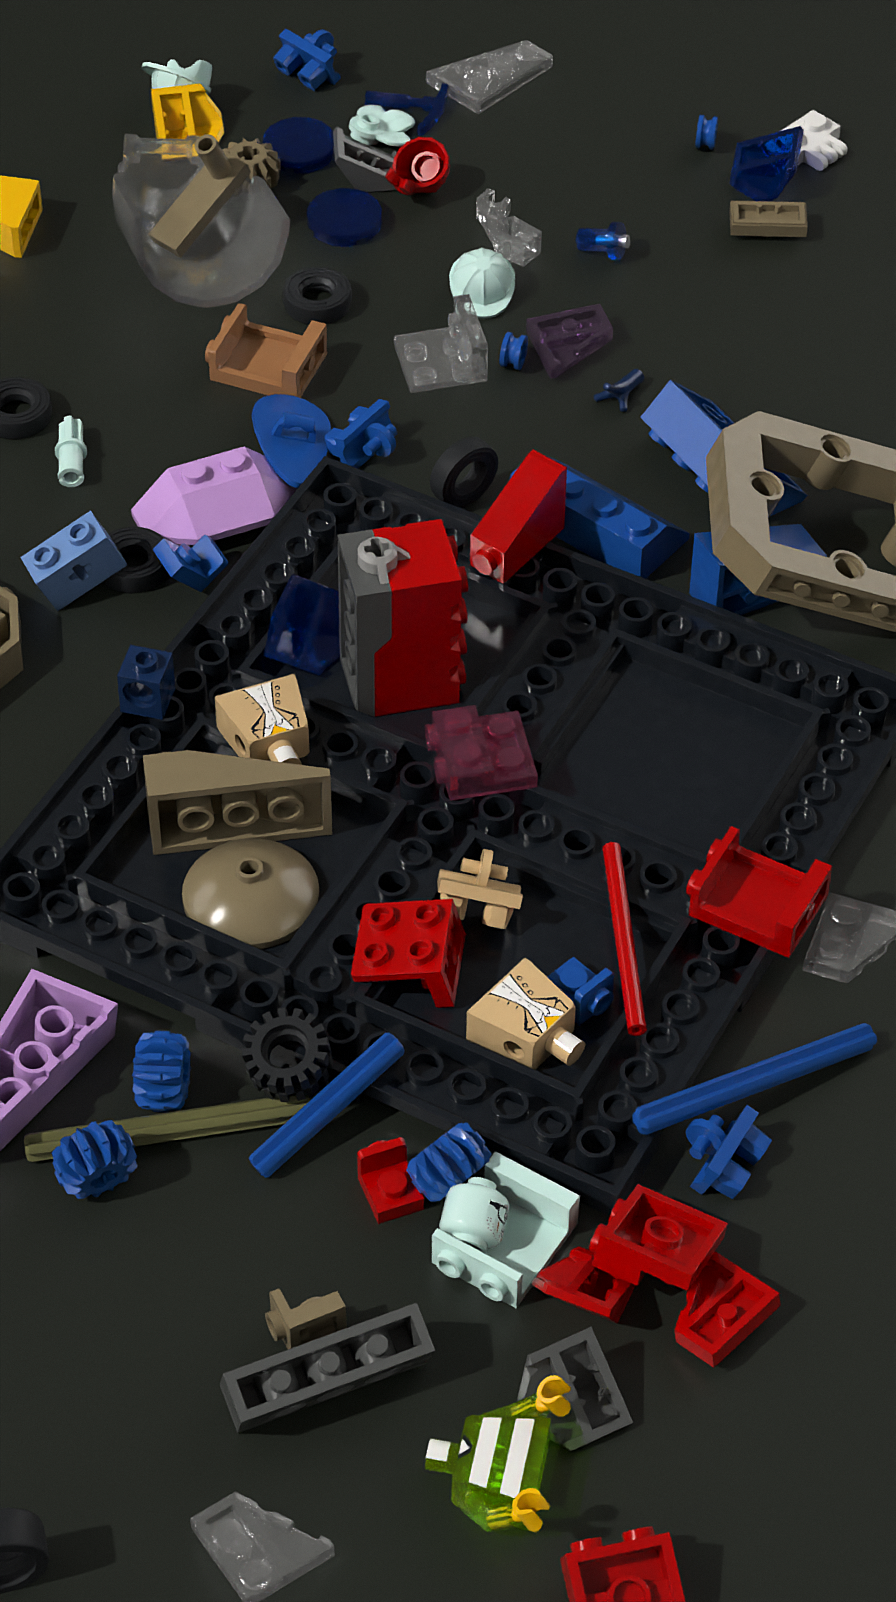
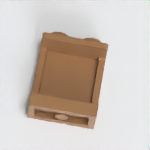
[205,303,327,398]

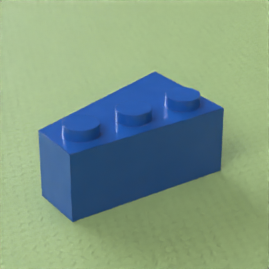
[689,524,827,615]

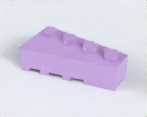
[0,969,118,1151]

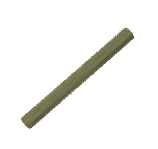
[24,1093,310,1162]

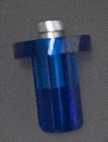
[576,222,630,260]

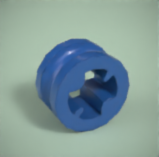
[695,115,718,150]
[499,332,528,370]

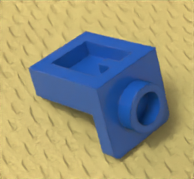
[152,535,228,592]
[547,957,614,1026]

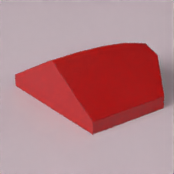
[532,1246,636,1324]

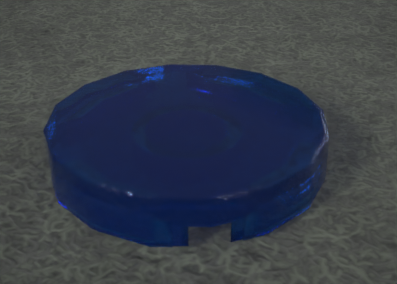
[262,117,334,173]
[307,188,382,247]

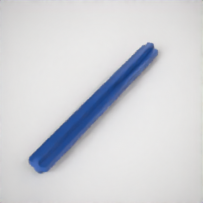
[632,1023,877,1135]

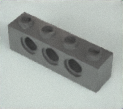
[220,1302,435,1433]

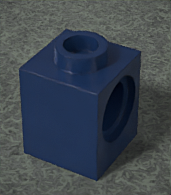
[117,645,175,720]

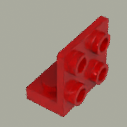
[351,899,466,1008]

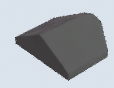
[333,127,397,193]
[517,1327,633,1451]

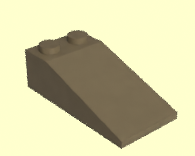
[143,750,332,855]

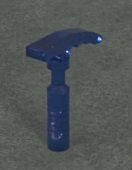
[365,83,448,136]

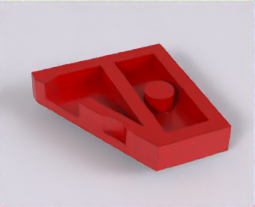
[674,1251,781,1368]

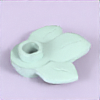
[349,105,415,146]

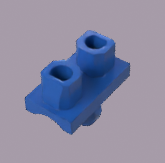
[273,28,341,91]
[325,399,397,469]
[685,1105,772,1199]

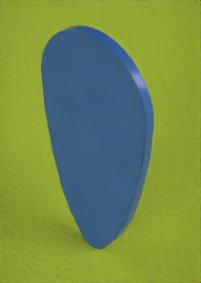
[251,394,331,488]

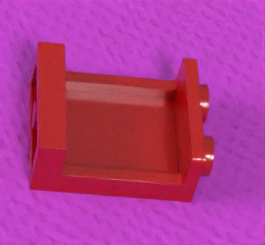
[686,826,832,958]

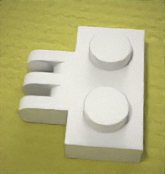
[763,110,848,171]

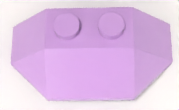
[131,446,298,545]

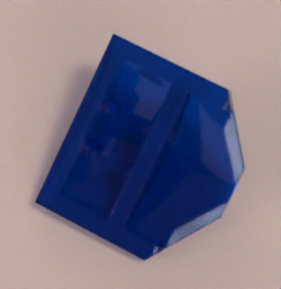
[729,126,804,201]
[264,574,340,675]

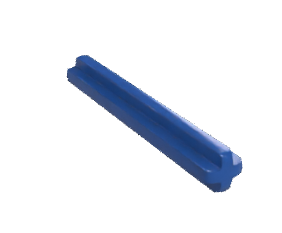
[249,1032,405,1178]

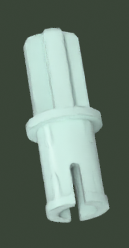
[55,415,87,487]

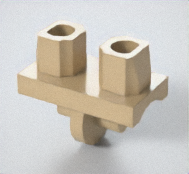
[437,849,523,929]

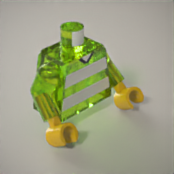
[425,1375,571,1532]

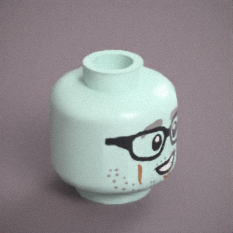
[439,1177,509,1253]

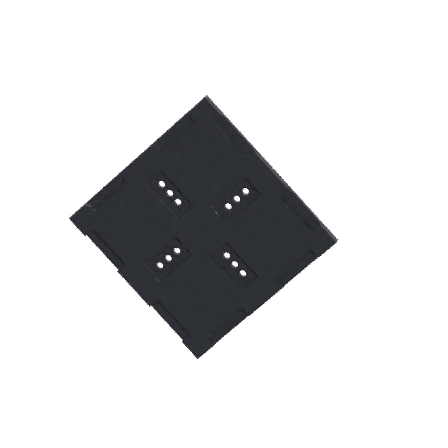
[0,456,896,1216]

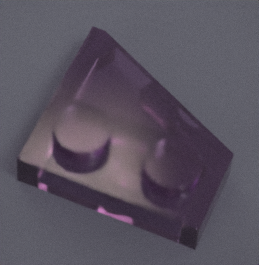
[526,303,613,379]

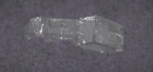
[476,188,542,267]

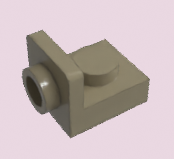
[265,1288,347,1349]

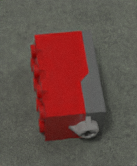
[338,519,468,717]

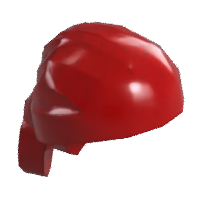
[385,137,450,196]

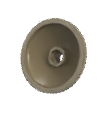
[182,838,319,949]

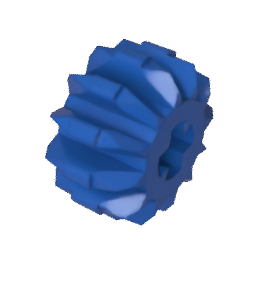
[132,1030,191,1112]
[52,1120,138,1199]
[406,1123,491,1202]

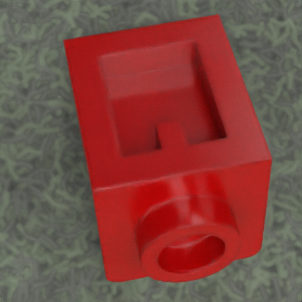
[357,1137,424,1224]

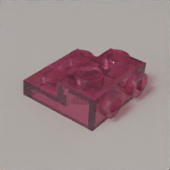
[425,705,538,801]

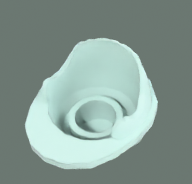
[141,59,212,95]
[449,247,515,319]

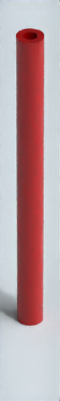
[602,842,647,1036]

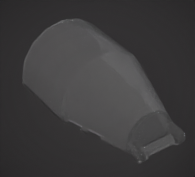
[112,134,290,308]

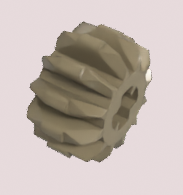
[222,138,281,198]

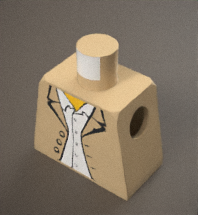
[215,674,309,765]
[466,958,585,1070]

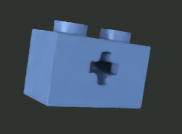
[20,511,127,611]

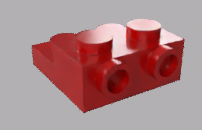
[589,1184,728,1291]
[560,1526,685,1602]

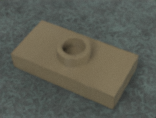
[730,201,808,237]

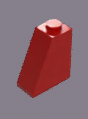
[470,449,567,584]

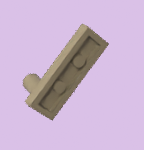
[148,134,251,258]

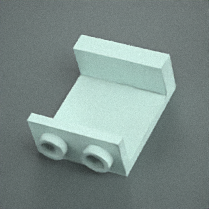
[432,1151,580,1308]

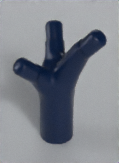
[594,369,644,412]

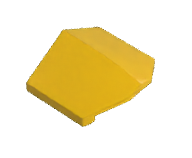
[151,84,224,161]

